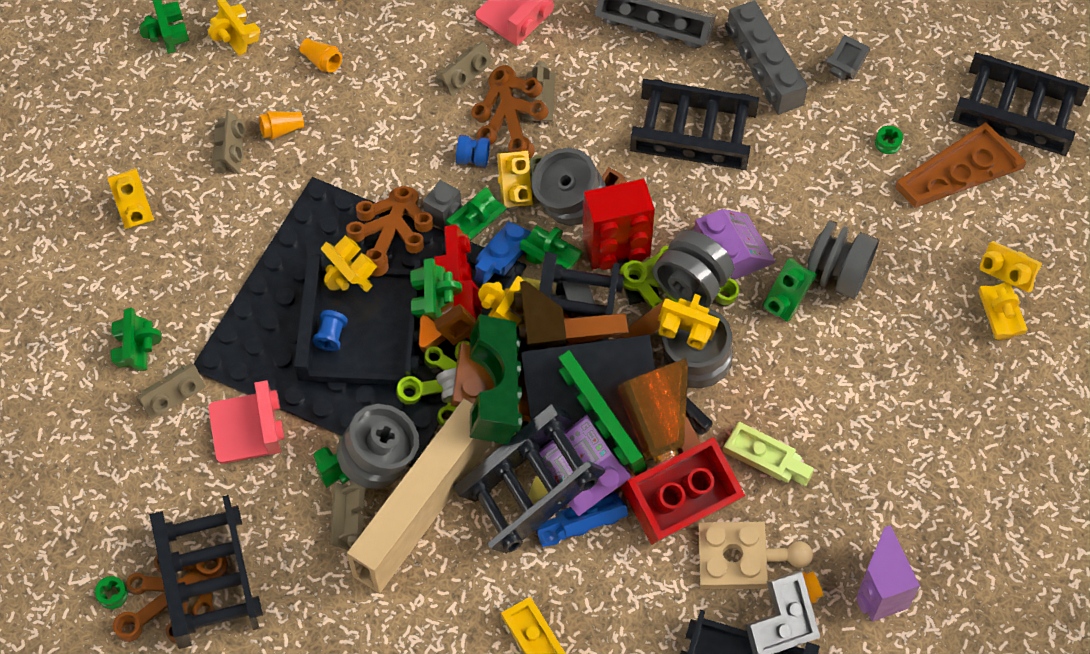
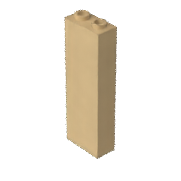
[347,399,492,594]

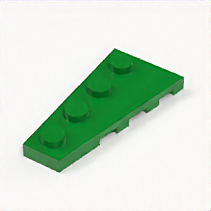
[558,350,647,476]

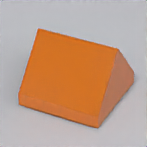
[419,316,446,353]

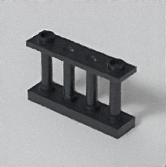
[952,52,1090,156]
[630,78,759,171]
[539,252,624,345]
[453,404,606,554]
[149,495,263,649]

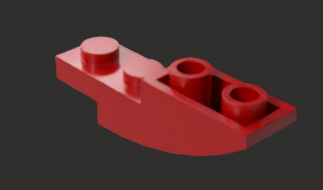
[434,224,483,339]

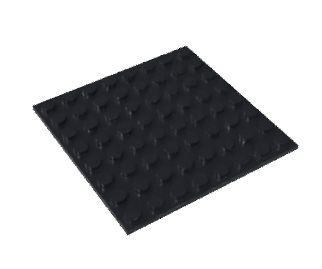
[194,177,527,467]

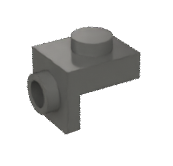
[826,34,870,80]

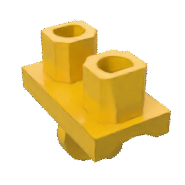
[208,0,260,56]
[497,151,533,208]
[107,168,154,229]
[321,235,377,292]
[979,241,1042,292]
[478,276,525,327]
[978,282,1028,340]
[658,294,720,350]

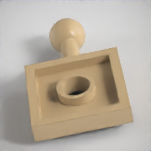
[698,522,813,589]

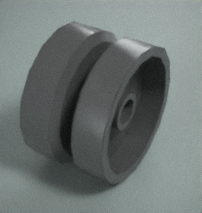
[532,147,606,226]
[653,230,735,307]
[662,307,733,388]
[337,404,419,489]

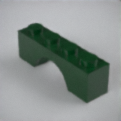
[469,314,522,445]

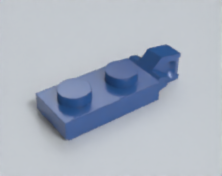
[474,221,531,284]
[536,492,629,547]

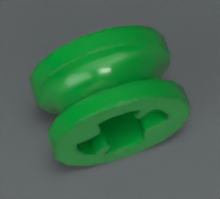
[875,125,903,154]
[95,576,128,609]

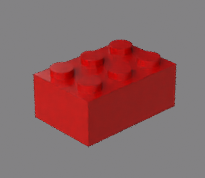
[582,178,655,270]
[621,437,745,545]

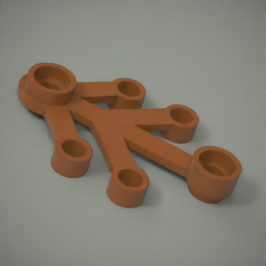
[471,65,549,159]
[346,186,433,277]
[113,555,228,643]

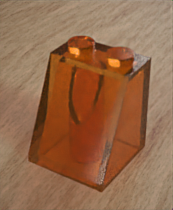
[617,358,688,463]

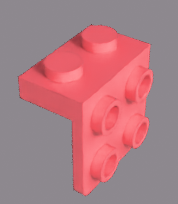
[476,0,554,46]
[208,380,285,464]

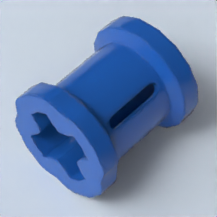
[312,310,348,351]

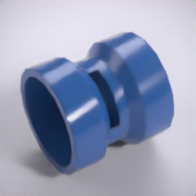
[456,135,490,168]

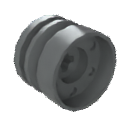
[807,220,880,300]

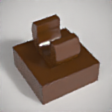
[434,301,476,345]

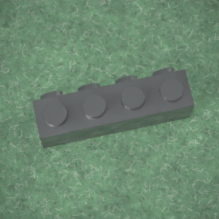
[594,0,717,48]
[725,0,808,115]

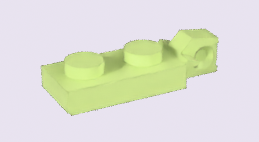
[723,422,814,486]

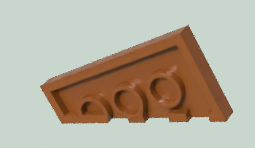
[895,122,1026,208]

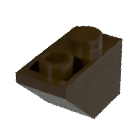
[514,281,567,351]

